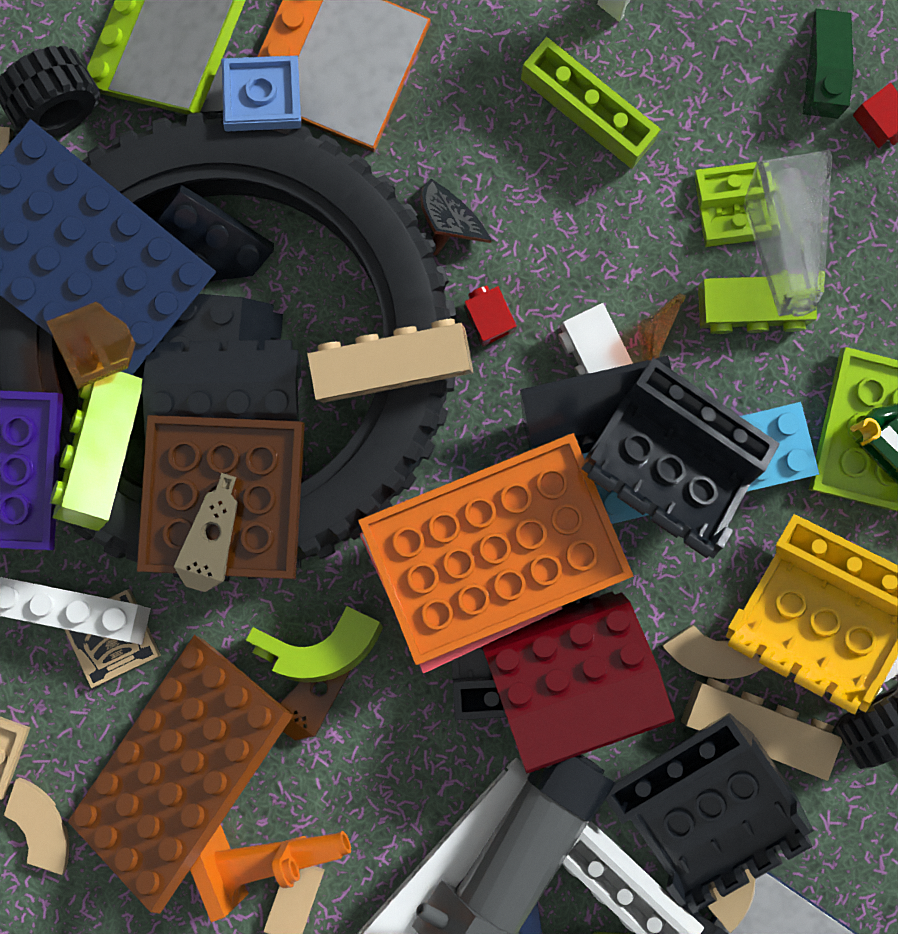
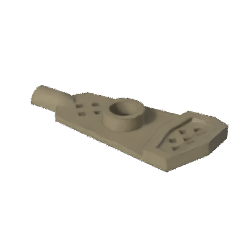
[174,473,238,592]

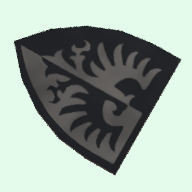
[420,179,492,255]

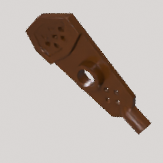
[280,670,351,741]

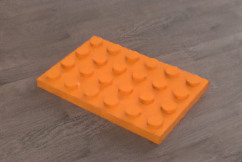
[358,433,634,665]

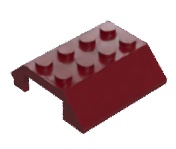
[482,591,675,774]

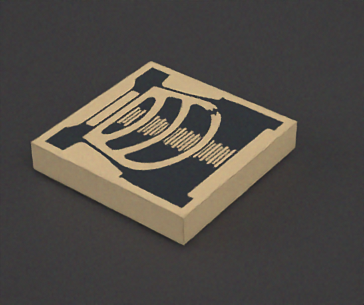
[64,589,161,688]

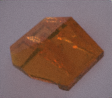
[638,293,686,361]
[46,302,136,389]

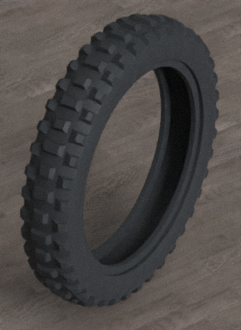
[0,113,456,581]

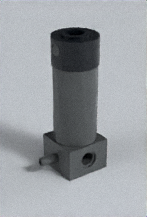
[412,754,616,934]

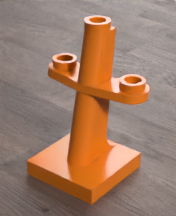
[190,824,351,923]

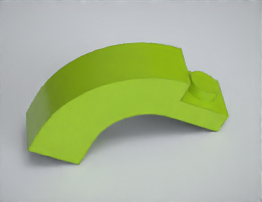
[246,606,383,682]

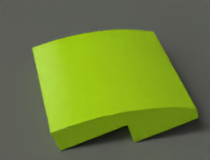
[695,161,779,247]

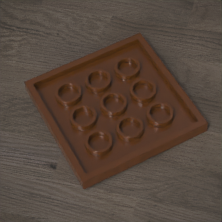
[137,415,305,579]

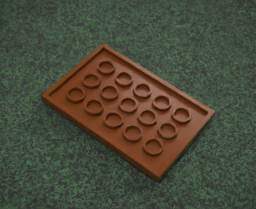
[68,635,293,914]

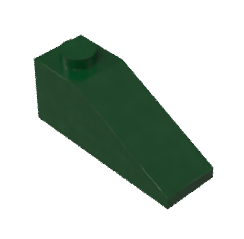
[803,8,854,119]

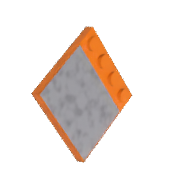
[257,0,431,152]

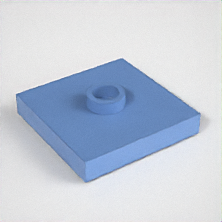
[222,55,301,131]

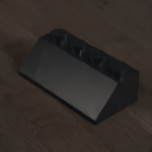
[520,355,671,453]

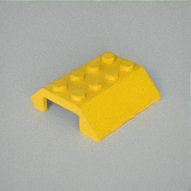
[726,514,898,715]

